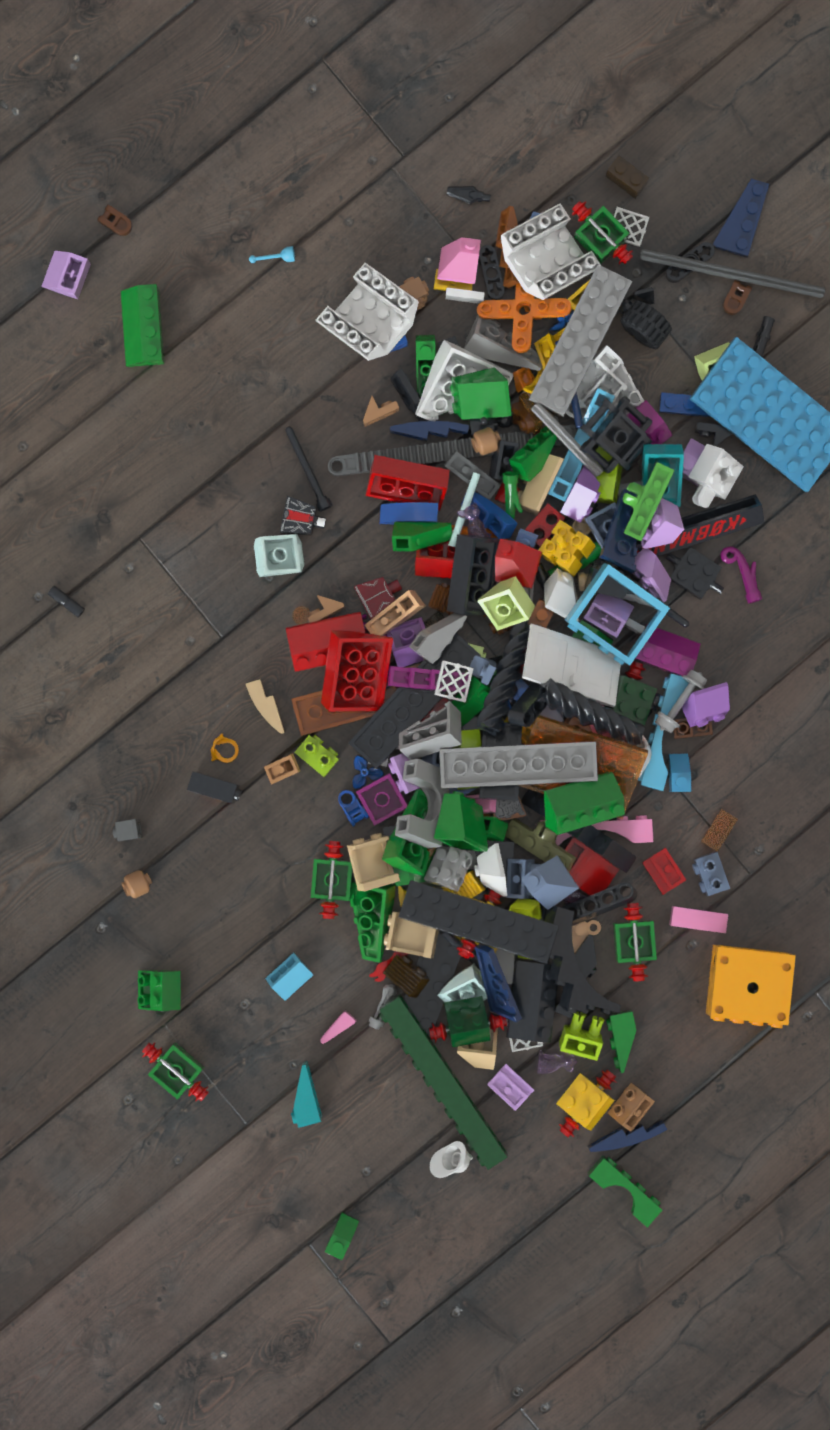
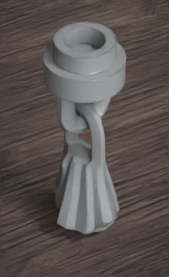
[369,984,397,1030]

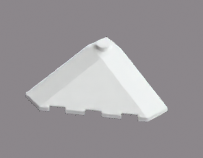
[415,340,513,421]

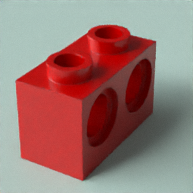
[525,503,565,548]

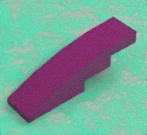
[388,666,469,693]

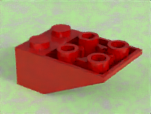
[564,837,619,896]

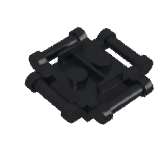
[580,396,653,474]

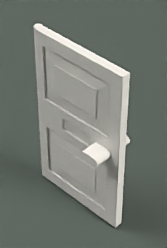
[522,623,621,707]

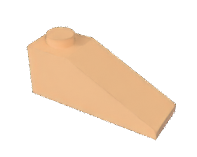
[365,590,426,636]

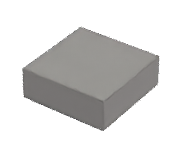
[624,618,645,635]

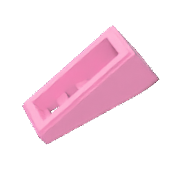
[320,1010,357,1044]

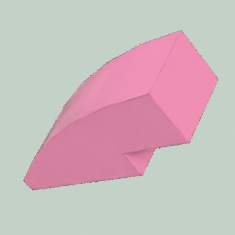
[669,906,728,933]

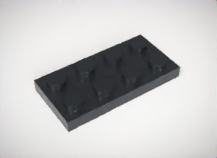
[479,722,522,801]

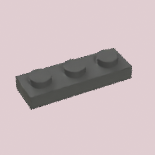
[444,450,501,500]

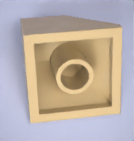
[457,1025,498,1070]

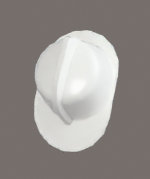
[430,1141,473,1178]

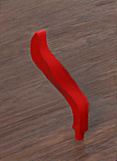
[369,951,408,982]

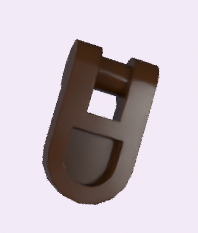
[97,204,132,236]
[723,280,752,315]
[512,402,535,434]

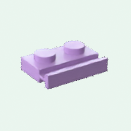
[487,1063,534,1111]

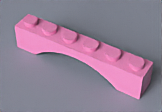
[535,815,653,845]

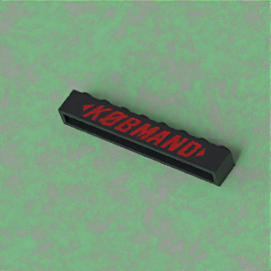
[618,494,765,569]

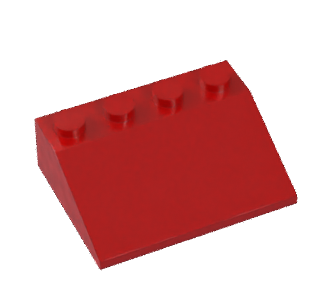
[321,630,393,712]

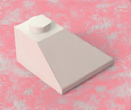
[544,568,579,622]
[474,843,507,897]

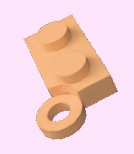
[572,920,601,953]

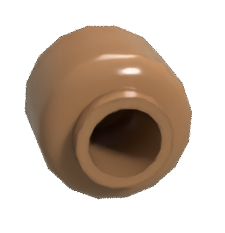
[471,427,501,455]
[121,870,152,898]

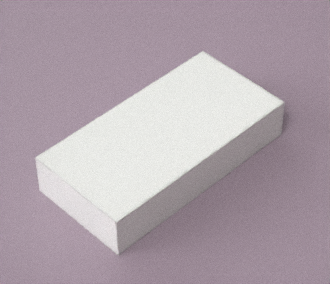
[445,288,485,304]

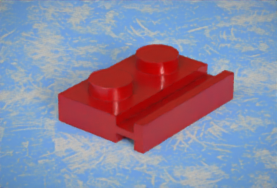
[642,848,686,895]

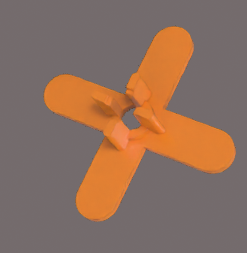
[477,283,572,353]

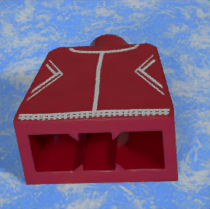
[354,577,402,620]

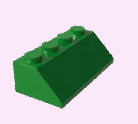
[121,284,164,367]
[544,772,625,835]

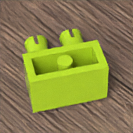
[294,735,339,777]
[559,1011,605,1061]

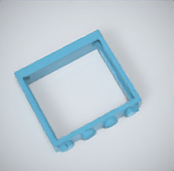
[565,563,670,665]

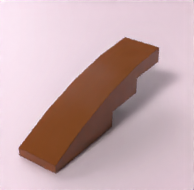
[496,206,519,288]

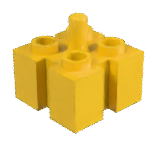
[539,520,596,577]

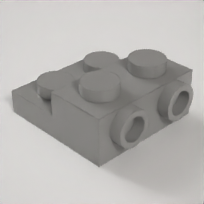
[424,846,473,892]

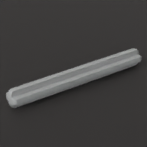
[531,403,603,477]

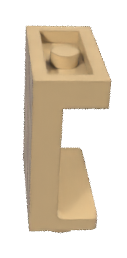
[347,833,400,891]
[384,911,439,958]

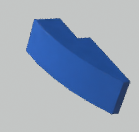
[461,492,518,539]
[380,502,438,525]

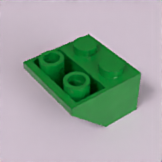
[137,970,181,1011]

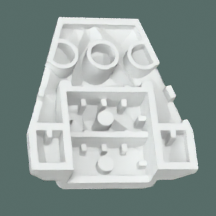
[566,345,644,420]

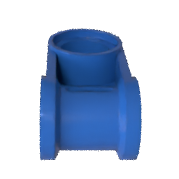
[338,790,369,827]

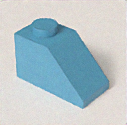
[669,754,691,792]

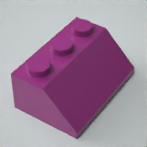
[634,624,701,676]

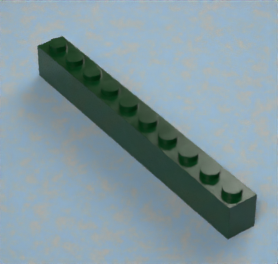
[379,994,508,1170]

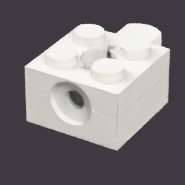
[688,444,744,508]

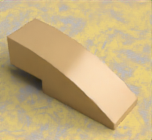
[246,679,285,734]

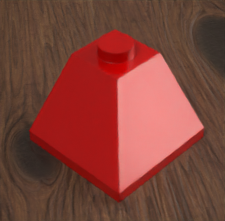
[495,539,542,589]

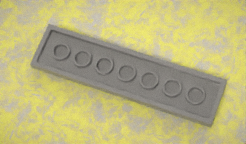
[529,264,632,417]
[439,742,598,789]

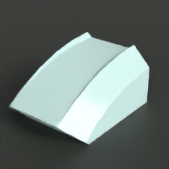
[254,534,304,577]
[437,964,487,1002]

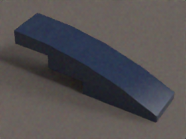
[390,421,469,442]
[588,1120,667,1152]

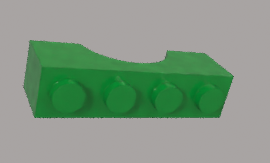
[587,1156,662,1228]

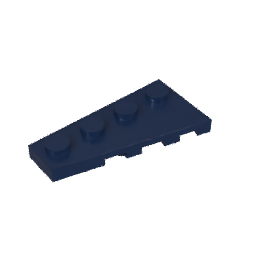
[712,179,769,258]
[599,489,637,573]
[475,943,522,1023]

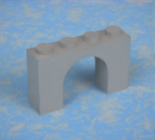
[395,759,449,849]

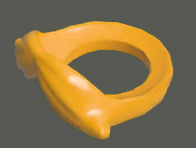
[211,733,239,763]

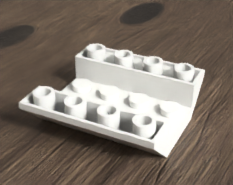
[501,203,601,300]
[316,263,419,361]

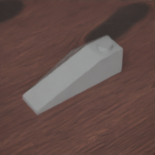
[464,315,542,371]

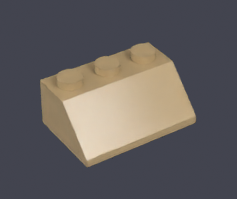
[518,454,564,516]

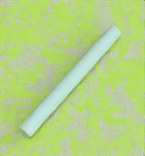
[448,472,480,547]

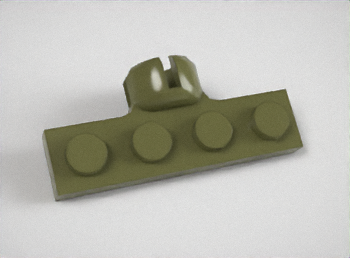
[505,818,576,872]

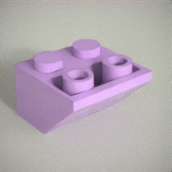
[42,251,91,300]
[641,498,684,549]
[633,548,671,603]
[582,593,634,640]
[388,753,420,794]

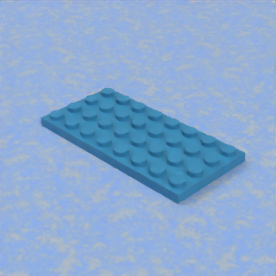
[689,337,830,492]

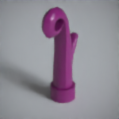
[720,546,763,604]

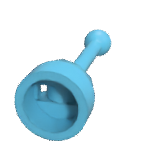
[249,246,295,263]

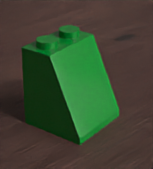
[450,367,511,420]
[434,791,488,852]

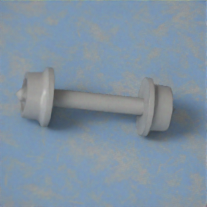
[655,670,707,733]

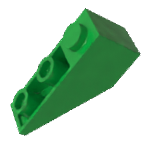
[416,335,435,397]
[509,426,557,482]
[392,522,452,552]
[606,1010,636,1073]

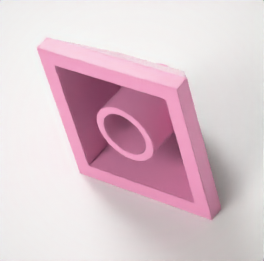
[437,237,481,284]

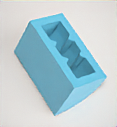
[265,953,313,1001]

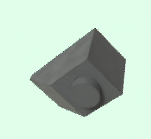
[113,819,143,841]

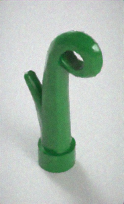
[503,471,523,519]

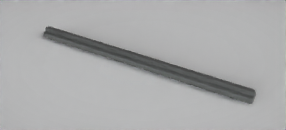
[640,249,825,298]

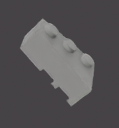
[399,701,461,760]

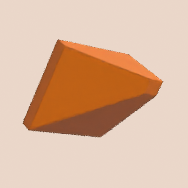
[513,367,535,393]

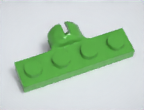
[623,462,675,541]

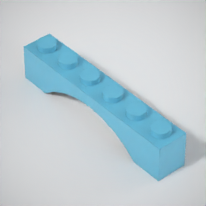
[548,388,615,502]
[637,674,689,791]

